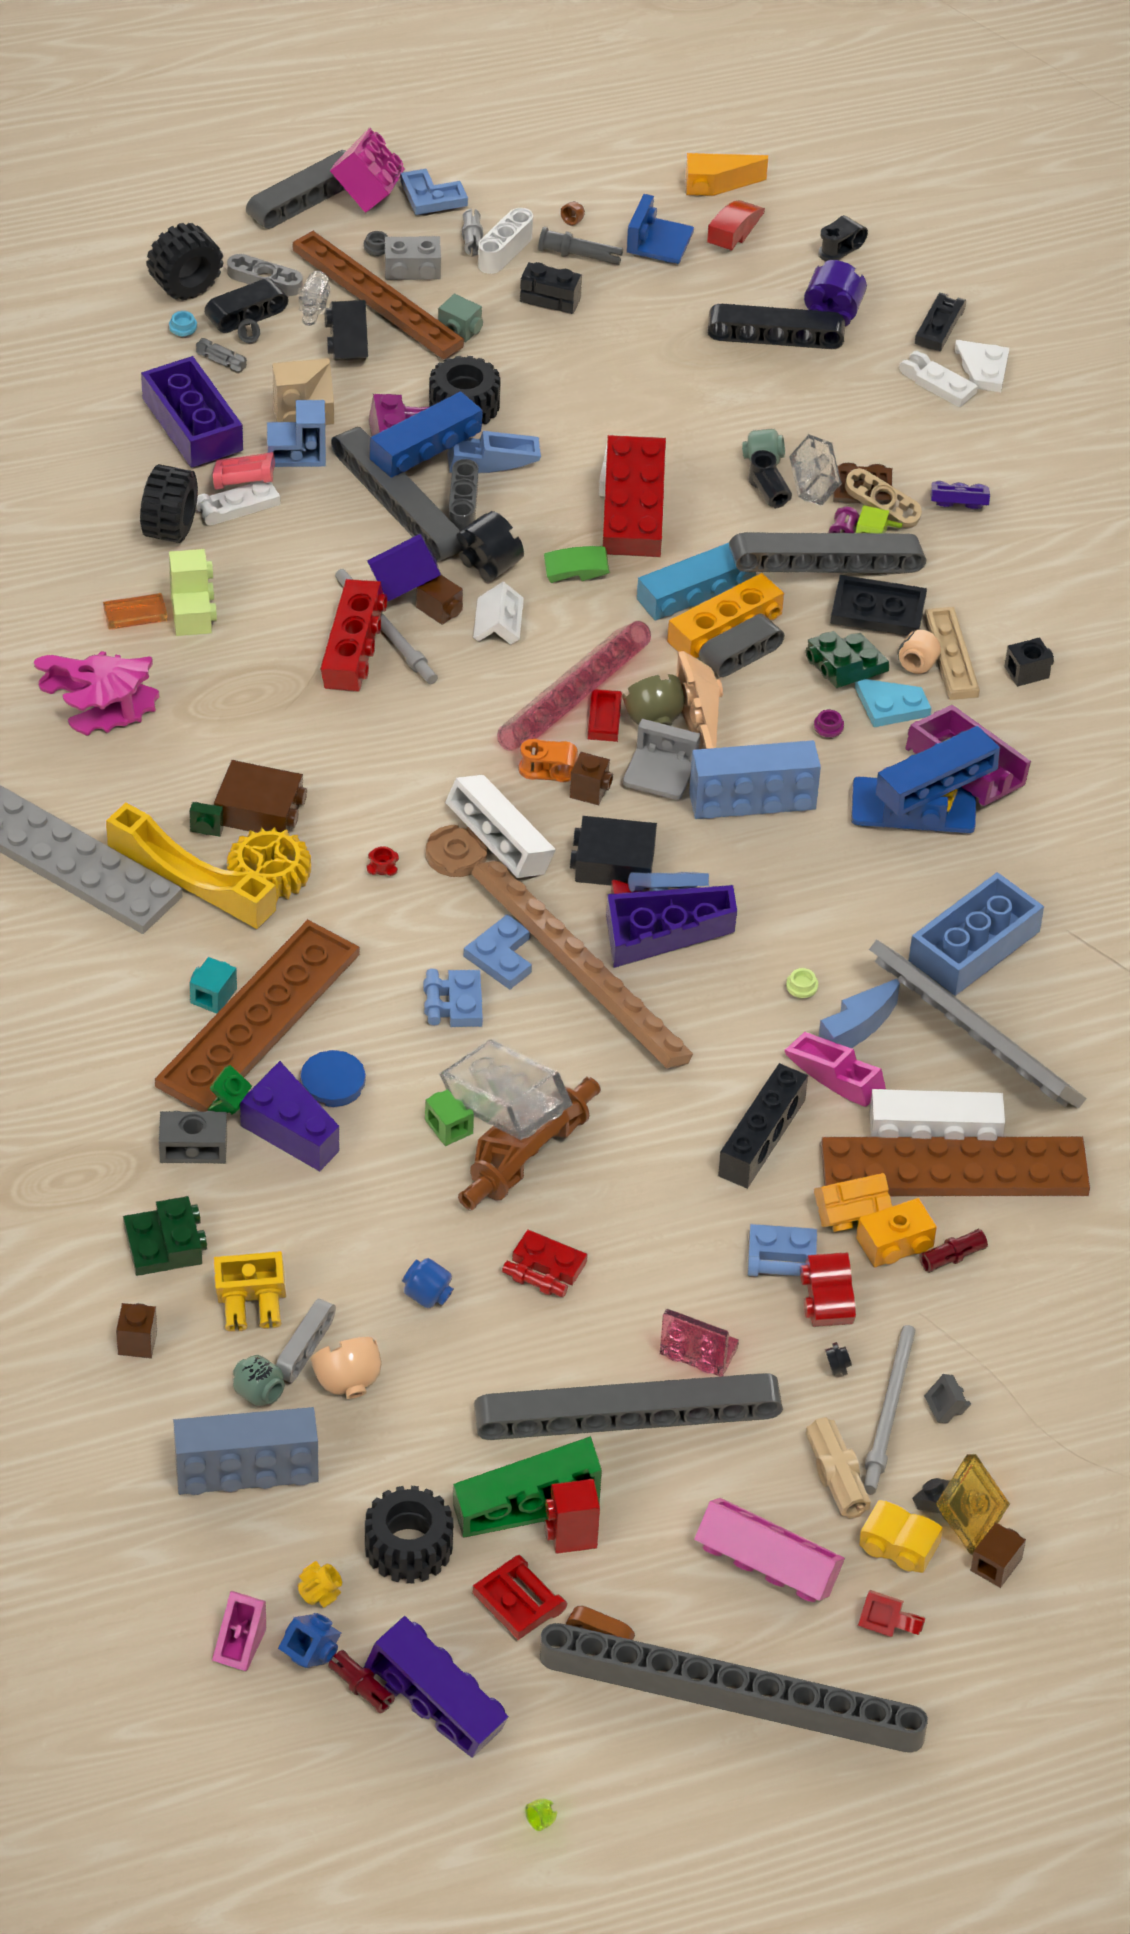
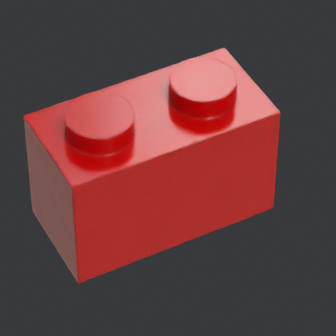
[544,1479,600,1554]

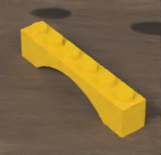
[106,802,276,929]

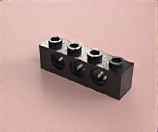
[718,1063,808,1189]

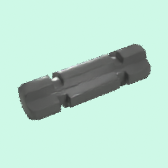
[196,338,247,372]

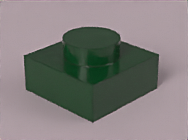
[189,802,223,837]

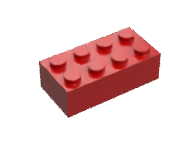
[602,435,666,557]

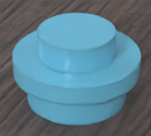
[169,311,197,337]

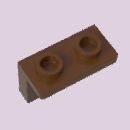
[833,463,893,504]

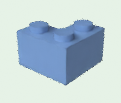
[267,400,326,467]

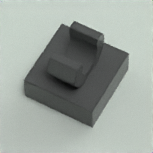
[924,1374,971,1423]

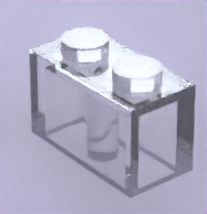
[789,434,841,506]

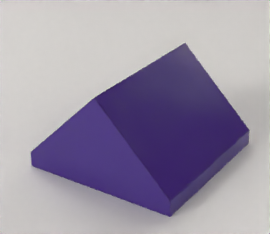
[367,534,441,601]

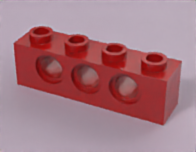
[320,579,388,691]

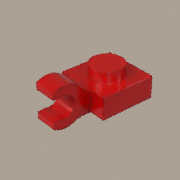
[858,1590,926,1637]

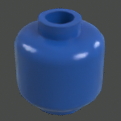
[402,1258,454,1308]

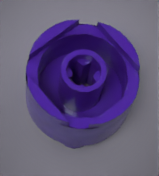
[804,260,867,326]

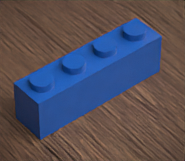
[370,391,483,478]
[876,726,1000,816]

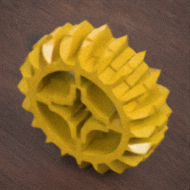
[227,827,311,903]

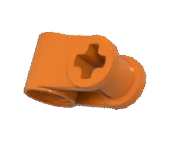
[518,739,578,782]

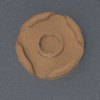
[426,825,487,877]

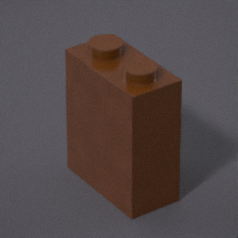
[214,760,307,833]

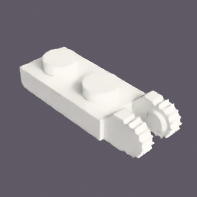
[899,350,978,407]

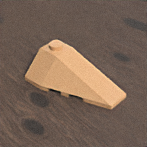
[676,651,723,749]

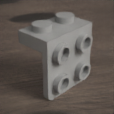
[623,719,700,800]

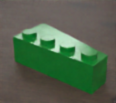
[453,1436,602,1538]

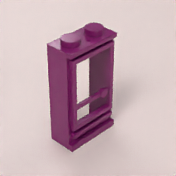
[905,705,1031,806]

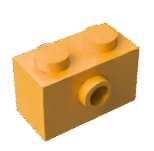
[856,1198,937,1268]

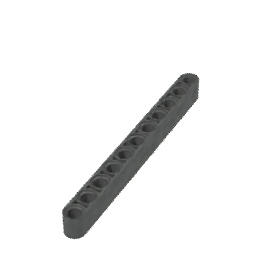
[540,1623,928,1753]

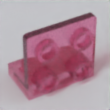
[660,1309,739,1376]

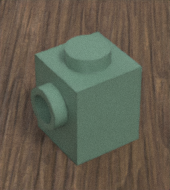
[438,293,483,343]

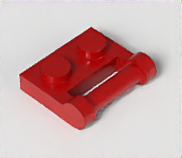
[472,1555,568,1640]

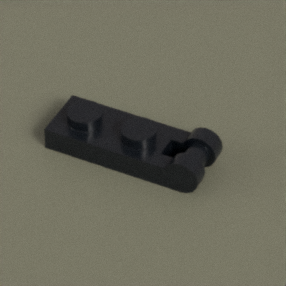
[915,292,966,352]

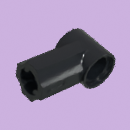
[748,450,792,509]

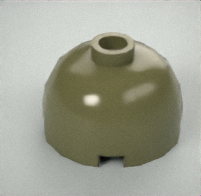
[622,674,685,726]

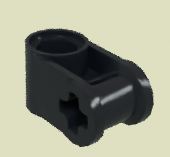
[818,215,868,261]

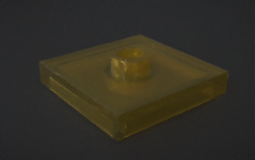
[936,1454,1010,1555]

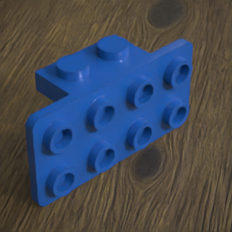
[852,777,976,833]

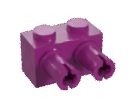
[369,394,429,437]

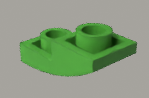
[544,546,610,583]

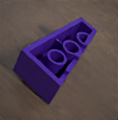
[606,885,737,968]
[363,1615,509,1758]

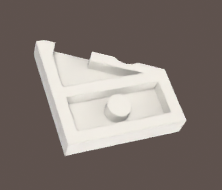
[955,340,1009,393]

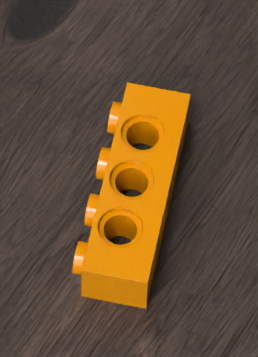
[667,573,784,659]

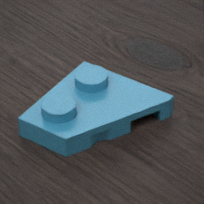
[855,679,932,727]

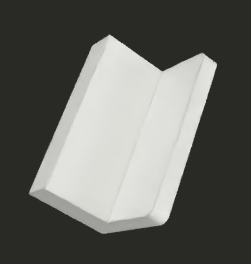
[473,581,524,644]

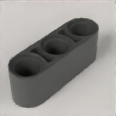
[449,459,479,531]
[699,614,785,677]

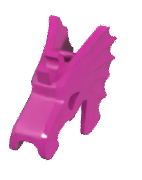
[34,651,160,735]

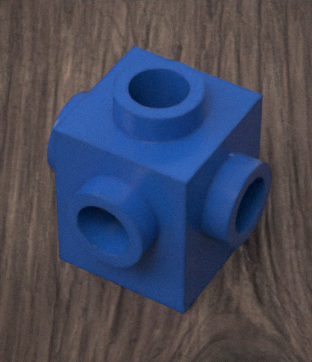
[278,1613,342,1668]

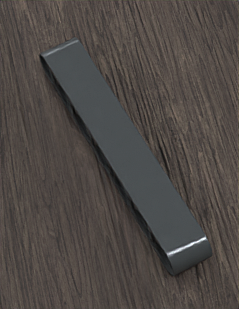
[331,426,462,562]
[729,532,927,573]

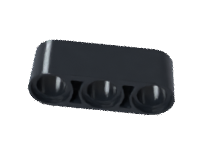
[204,278,289,333]

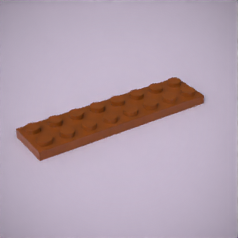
[155,919,360,1112]
[821,1136,1090,1196]

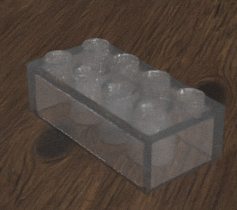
[440,1039,573,1140]

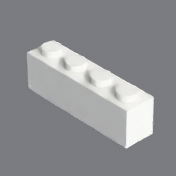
[445,775,556,878]
[870,1089,1005,1141]

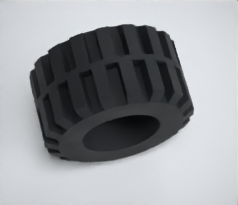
[146,223,224,300]
[429,355,501,424]
[140,464,198,543]
[365,1485,454,1583]

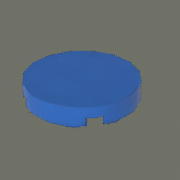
[300,1050,366,1107]

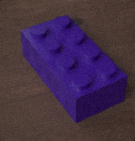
[141,356,243,468]

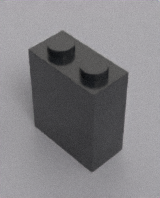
[570,816,657,890]

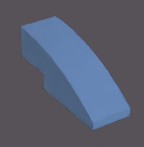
[447,431,541,473]
[819,979,900,1048]

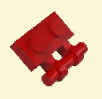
[502,1229,588,1298]

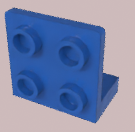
[627,194,694,264]

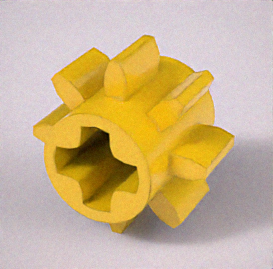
[298,1561,342,1608]

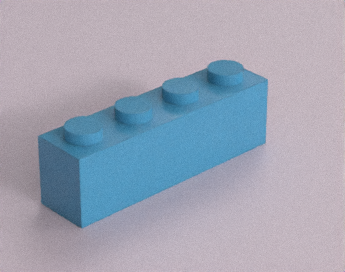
[637,543,756,621]

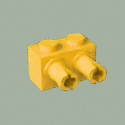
[214,1251,286,1331]

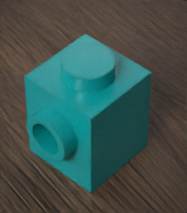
[189,957,237,1014]

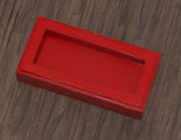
[588,689,622,742]

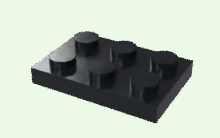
[830,575,927,635]

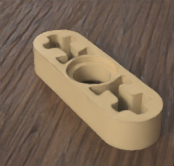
[845,468,922,528]

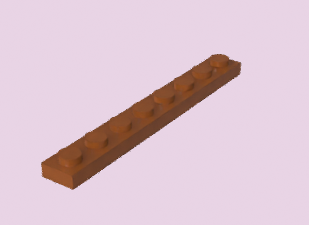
[293,231,464,360]

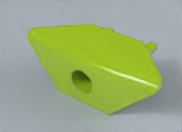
[856,505,903,533]

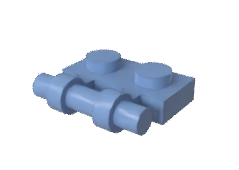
[423,968,483,1027]

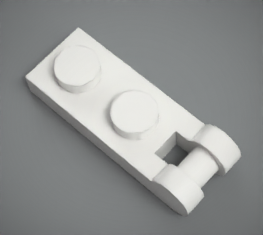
[196,480,280,525]

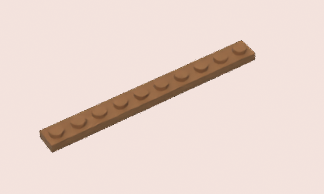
[471,861,693,1068]

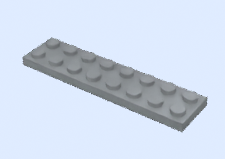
[0,785,183,934]
[869,939,1087,1108]

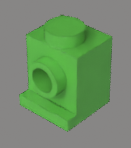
[425,1089,474,1146]

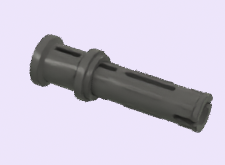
[538,226,623,265]

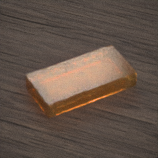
[103,593,168,630]

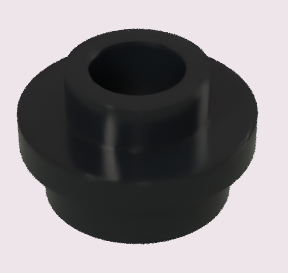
[825,1342,852,1376]

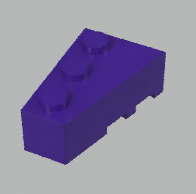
[240,1061,340,1172]

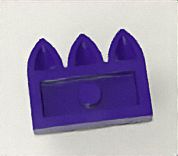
[930,481,990,509]

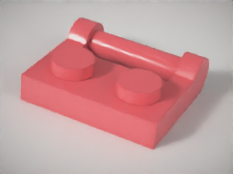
[213,452,275,490]

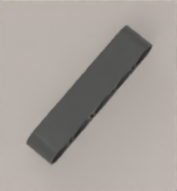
[246,150,346,229]

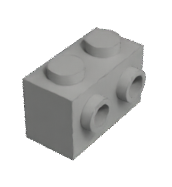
[385,236,441,280]

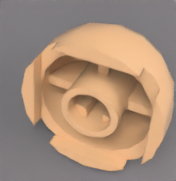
[310,1337,382,1399]

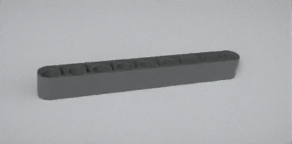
[474,1373,783,1440]

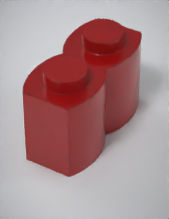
[800,1252,856,1327]

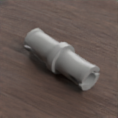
[462,209,483,256]

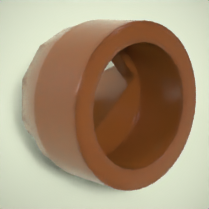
[561,201,585,225]

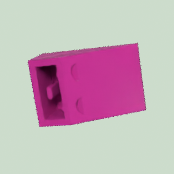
[330,128,405,213]

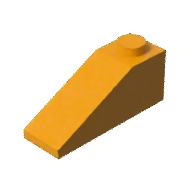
[686,153,768,196]

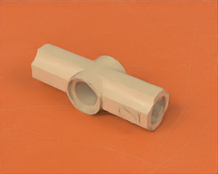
[806,1417,871,1519]

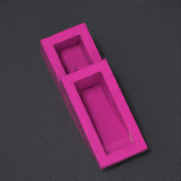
[785,1032,886,1107]

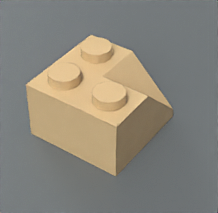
[272,358,334,425]

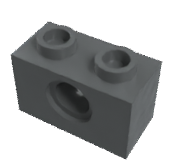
[159,1111,227,1164]

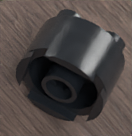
[457,511,524,583]

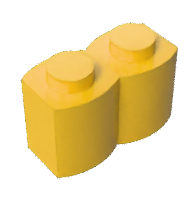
[859,1500,943,1573]

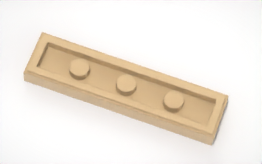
[924,607,980,700]

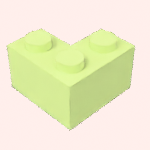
[169,549,217,636]

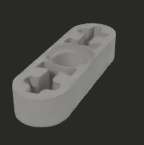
[227,254,303,296]
[276,1299,336,1383]

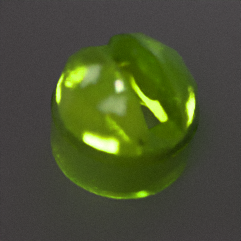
[525,1798,558,1831]

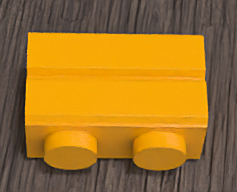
[814,1173,892,1232]

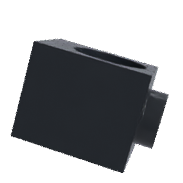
[1004,637,1054,687]

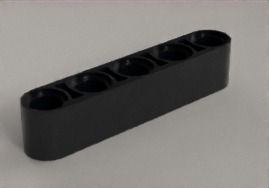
[707,303,845,349]

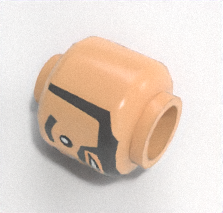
[898,630,941,674]

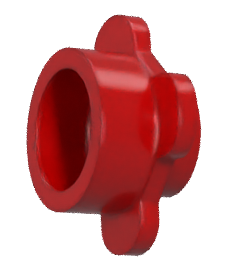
[367,846,399,876]

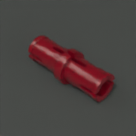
[919,1228,988,1273]
[328,1650,395,1713]

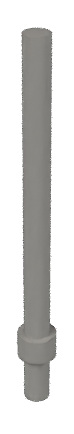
[335,569,438,684]
[864,1325,916,1494]

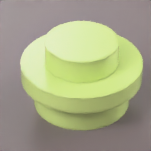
[786,968,818,998]

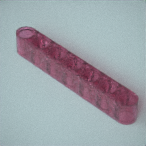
[497,621,651,751]

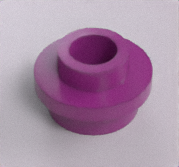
[814,709,844,737]

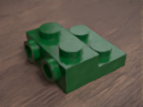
[805,631,889,688]
[123,1196,207,1276]

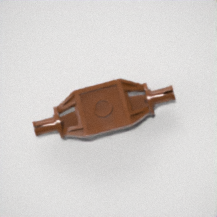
[458,1077,601,1210]

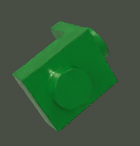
[208,1065,252,1115]

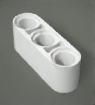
[478,208,533,274]

